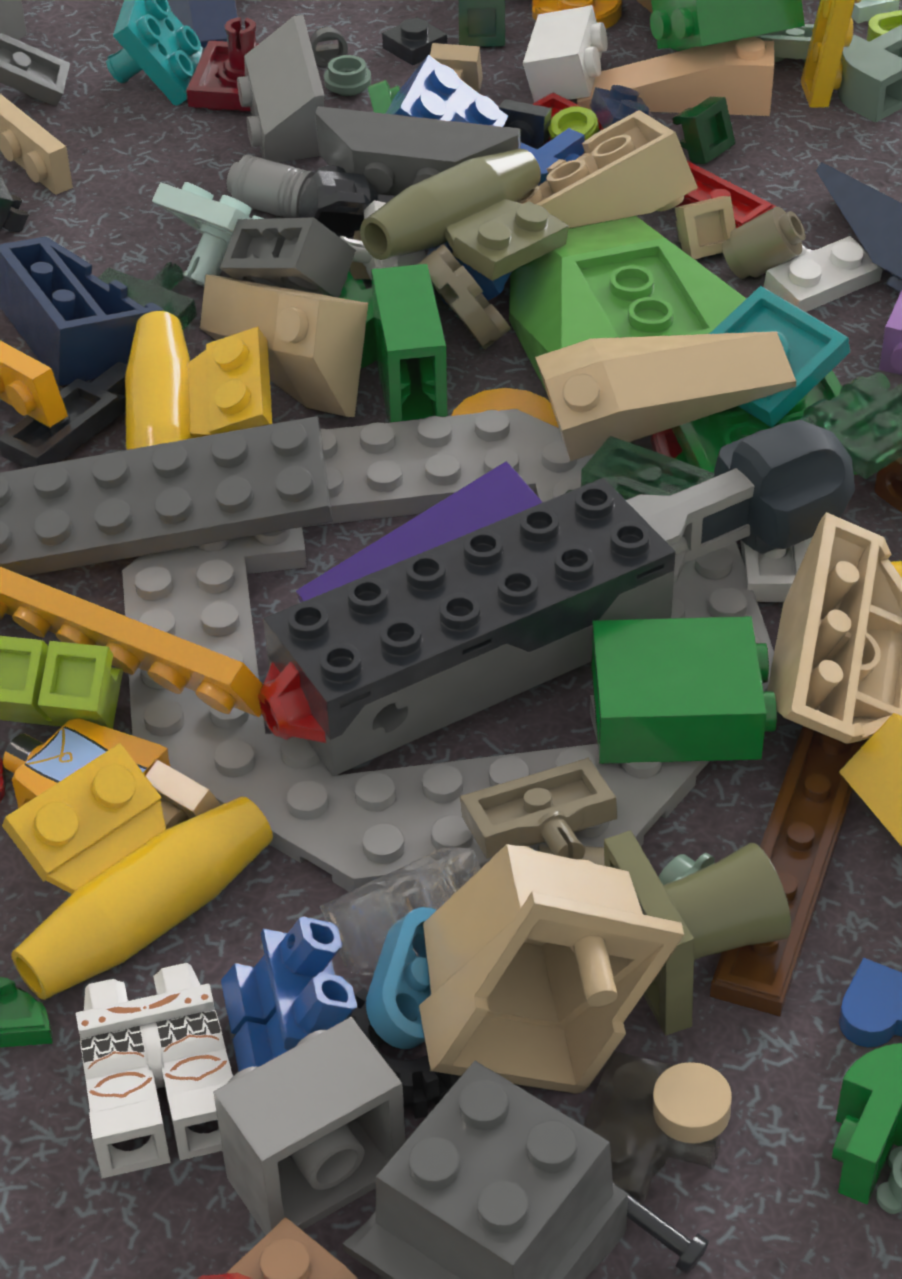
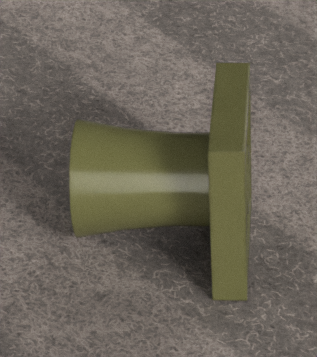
[604,830,791,1036]

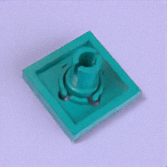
[106,0,203,105]

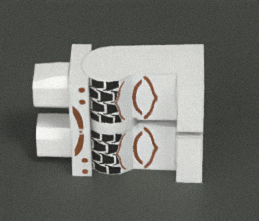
[76,963,233,1178]

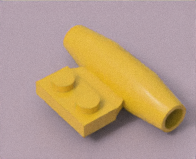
[125,311,272,450]
[2,743,273,1000]

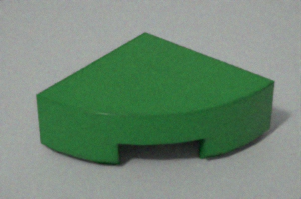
[0,977,53,1047]

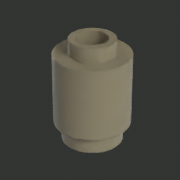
[722,206,806,279]

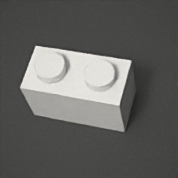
[523,5,608,103]

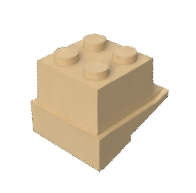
[419,844,684,1094]

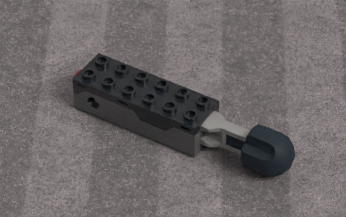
[258,420,855,776]

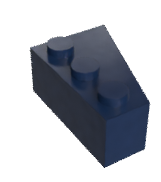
[0,236,164,386]

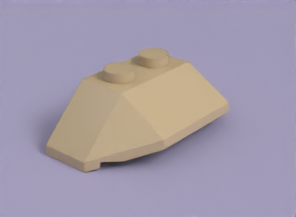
[767,512,902,744]

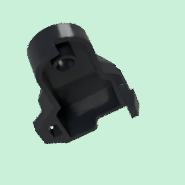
[299,165,395,238]

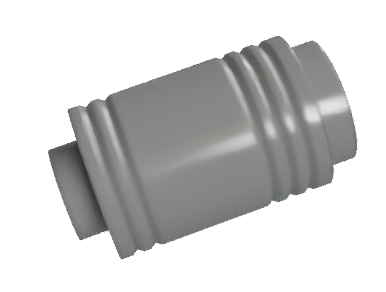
[227,154,315,218]

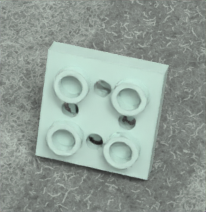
[152,182,263,287]

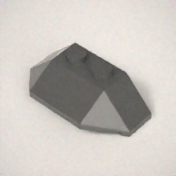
[315,106,521,196]

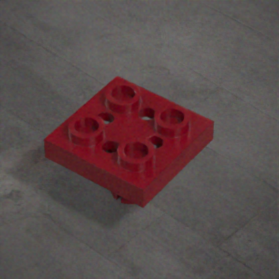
[186,17,258,111]

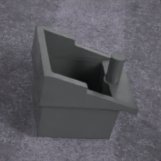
[342,1061,628,1279]

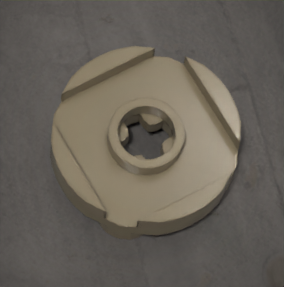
[417,244,511,350]

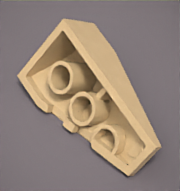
[518,110,698,228]
[200,275,368,417]
[535,331,796,461]

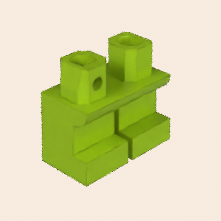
[0,636,123,729]

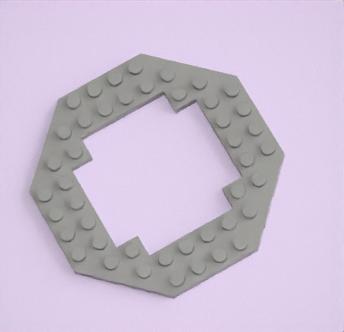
[122,409,774,895]

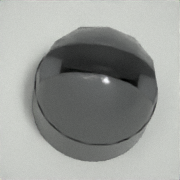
[310,26,348,68]

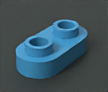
[366,907,437,1049]

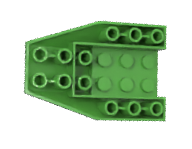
[509,216,747,395]

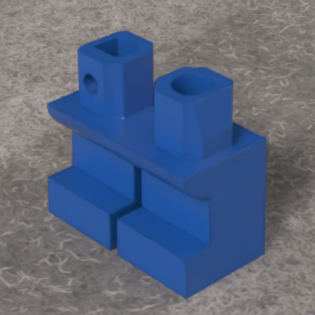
[221,917,357,1072]

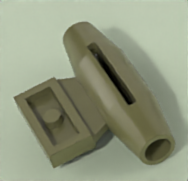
[360,149,569,281]

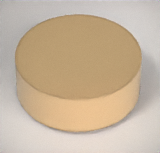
[653,1062,732,1143]

